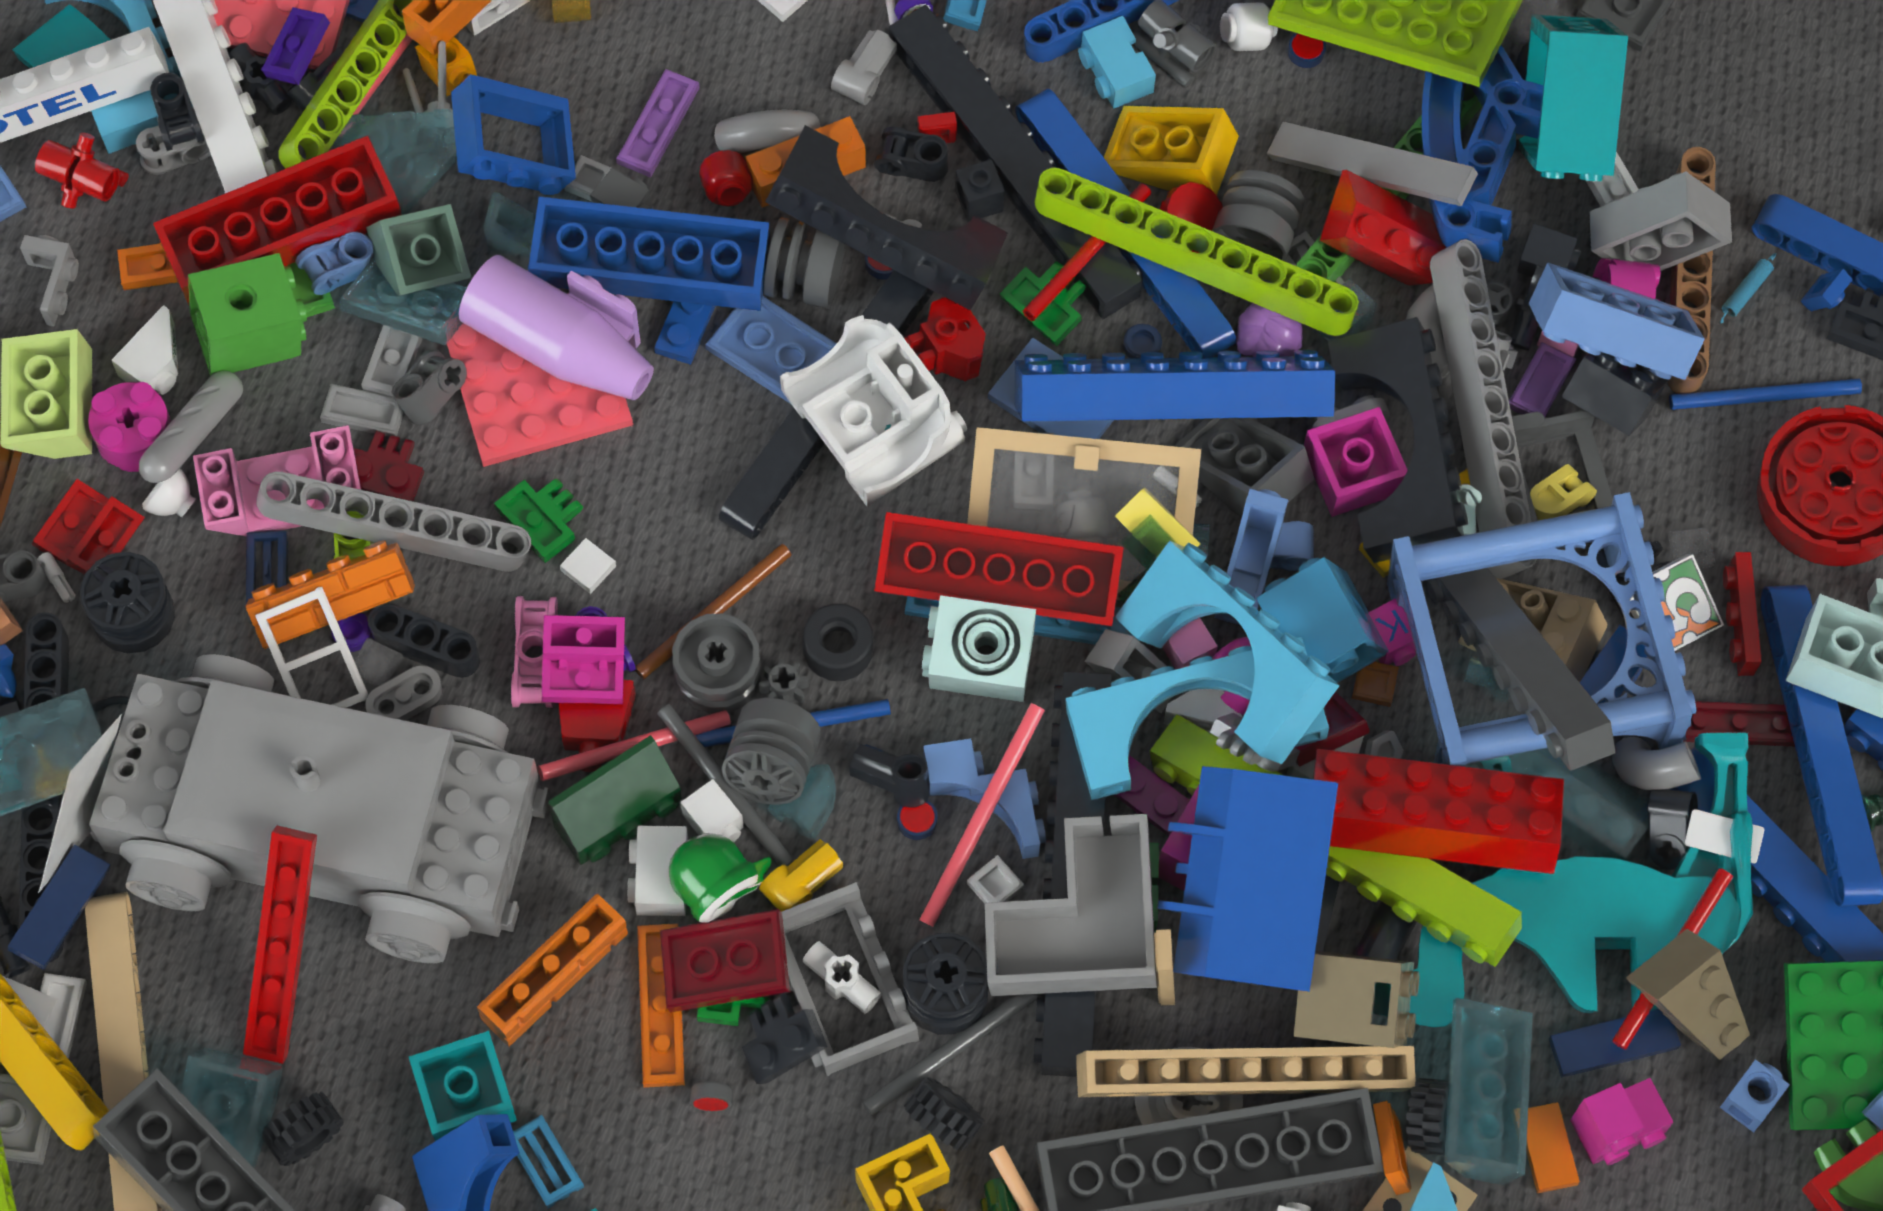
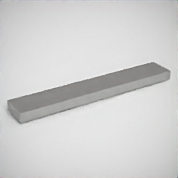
[1267,122,1478,206]

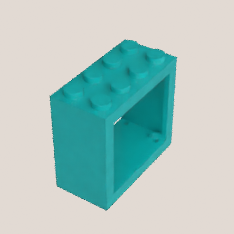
[1518,14,1628,181]

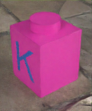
[1368,598,1416,666]

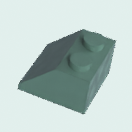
[366,204,471,296]

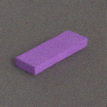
[616,69,700,177]

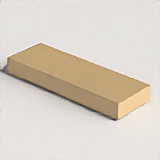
[1154,929,1175,1005]

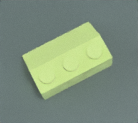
[1,329,92,459]

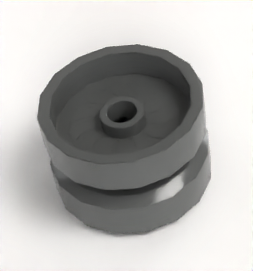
[672,613,761,714]

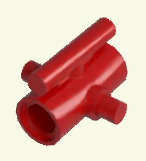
[35,133,129,209]

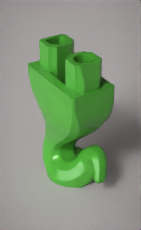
[1814,1119,1883,1211]

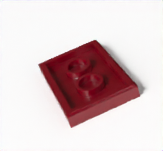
[660,909,790,1012]

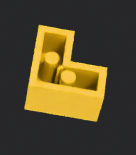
[855,1133,950,1211]

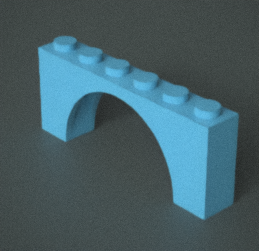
[1115,540,1340,764]
[1066,637,1329,800]

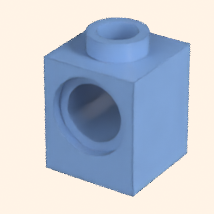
[1720,1059,1790,1133]

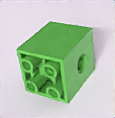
[188,253,307,376]

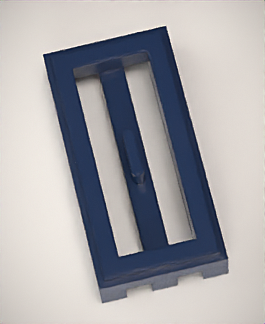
[246,531,288,604]

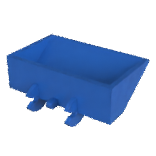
[1157,766,1338,992]

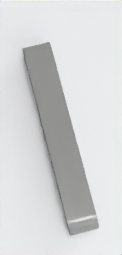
[256,472,531,572]

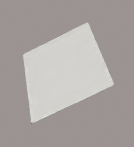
[39,714,122,892]

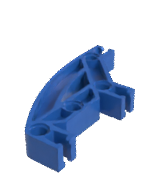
[1422,45,1544,263]

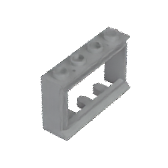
[781,882,919,1076]

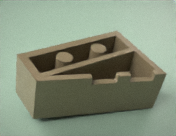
[1626,929,1750,1060]

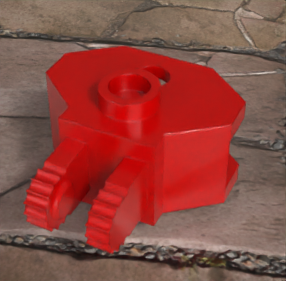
[904,297,986,381]

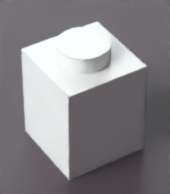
[680,779,744,842]

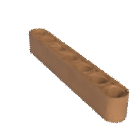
[1667,147,1716,394]

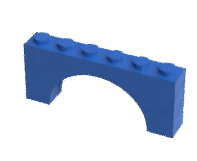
[412,1114,520,1211]

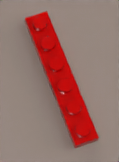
[243,825,317,1064]

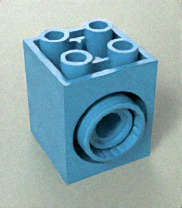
[1256,557,1389,683]

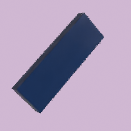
[8,844,110,970]
[1549,1009,1681,1078]

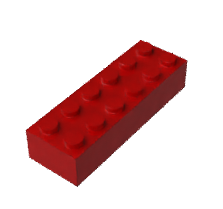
[153,135,402,306]
[874,512,1124,626]
[1313,749,1564,874]

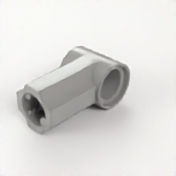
[831,29,897,105]

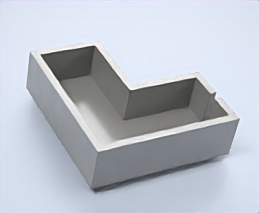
[985,814,1157,996]

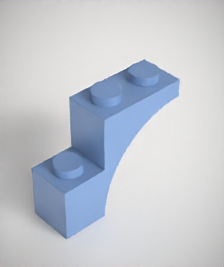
[1214,489,1288,625]
[923,738,1046,859]

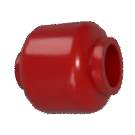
[699,150,752,207]

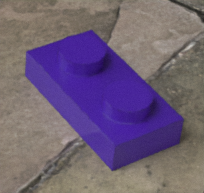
[261,7,330,85]

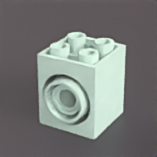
[922,595,1036,702]

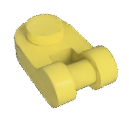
[1530,464,1597,521]

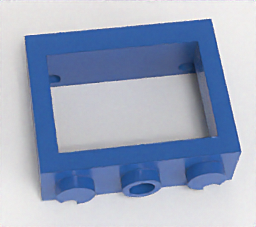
[451,74,576,195]

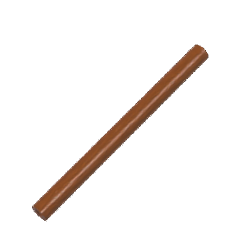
[635,544,792,680]

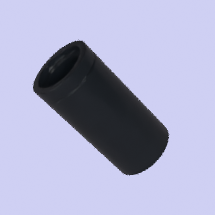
[1353,901,1417,960]

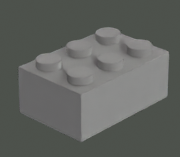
[1590,171,1732,271]

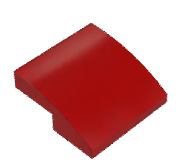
[32,479,145,575]

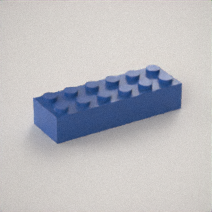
[528,197,770,311]

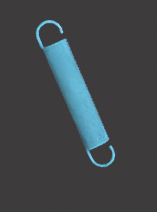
[1720,253,1776,324]

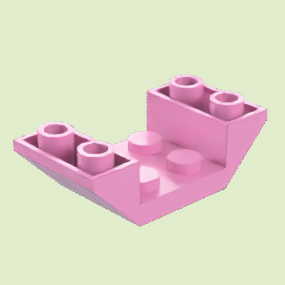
[193,425,361,537]

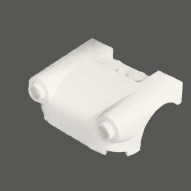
[780,315,967,507]

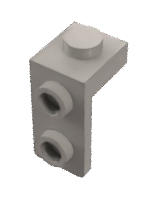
[20,235,79,327]

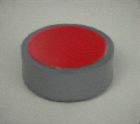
[690,1081,732,1111]

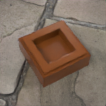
[1351,661,1399,707]

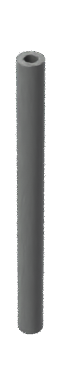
[657,704,795,866]
[862,994,1038,1116]

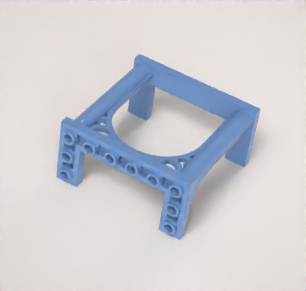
[1387,492,1696,767]

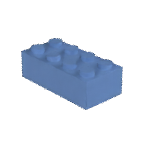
[1529,262,1705,380]

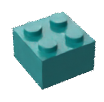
[409,1031,517,1141]

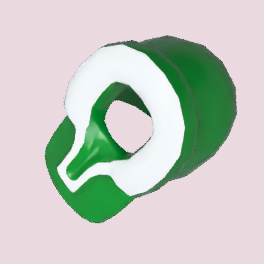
[669,833,772,923]

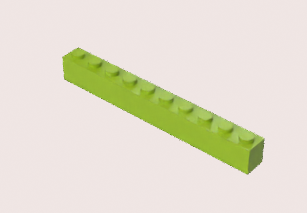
[1150,714,1522,967]

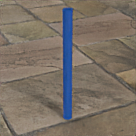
[1669,379,1862,410]
[695,699,891,747]

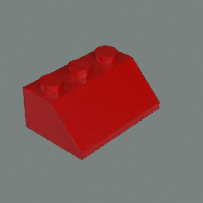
[1319,169,1446,286]

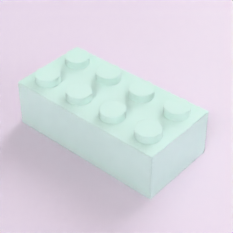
[1786,594,1883,718]

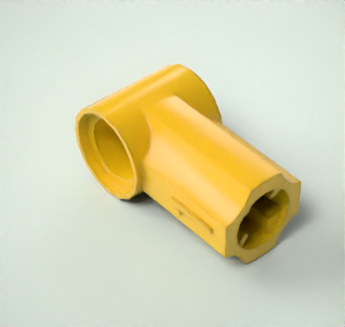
[759,839,843,912]

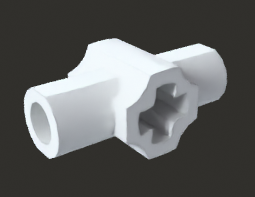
[803,941,881,1014]

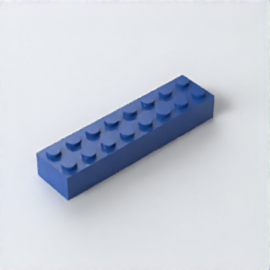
[1015,350,1335,421]

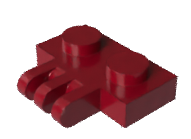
[353,431,424,502]

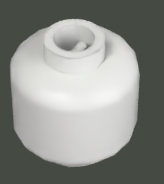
[1220,2,1278,51]

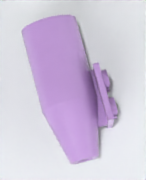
[459,255,654,400]

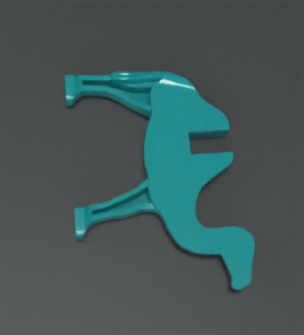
[1373,733,1753,1027]

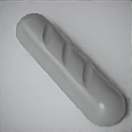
[139,370,243,483]

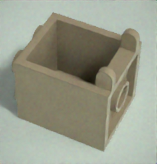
[1294,951,1420,1048]

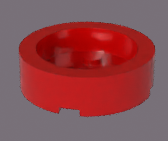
[1757,405,1883,566]

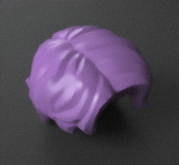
[1236,303,1303,357]

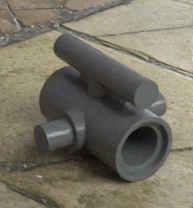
[1133,0,1217,88]

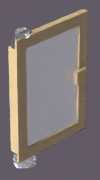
[967,427,1201,601]

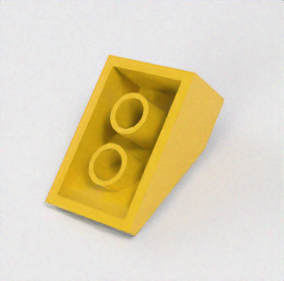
[1104,106,1239,196]

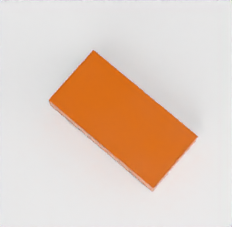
[1373,1101,1412,1196]
[1516,1102,1580,1193]

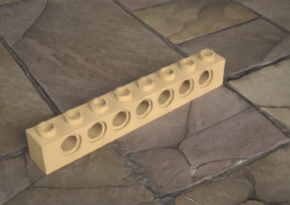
[1076,1046,1416,1097]

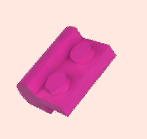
[542,615,625,704]

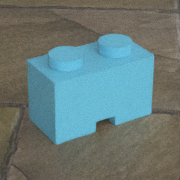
[1078,16,1156,109]

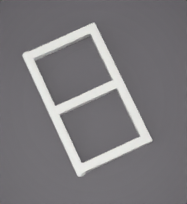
[255,587,369,708]

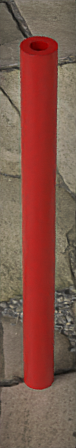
[1023,183,1151,321]
[1612,868,1733,1050]

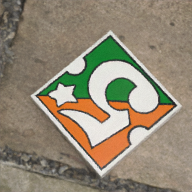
[1630,554,1724,651]

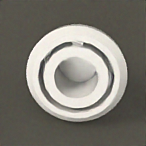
[142,468,196,517]

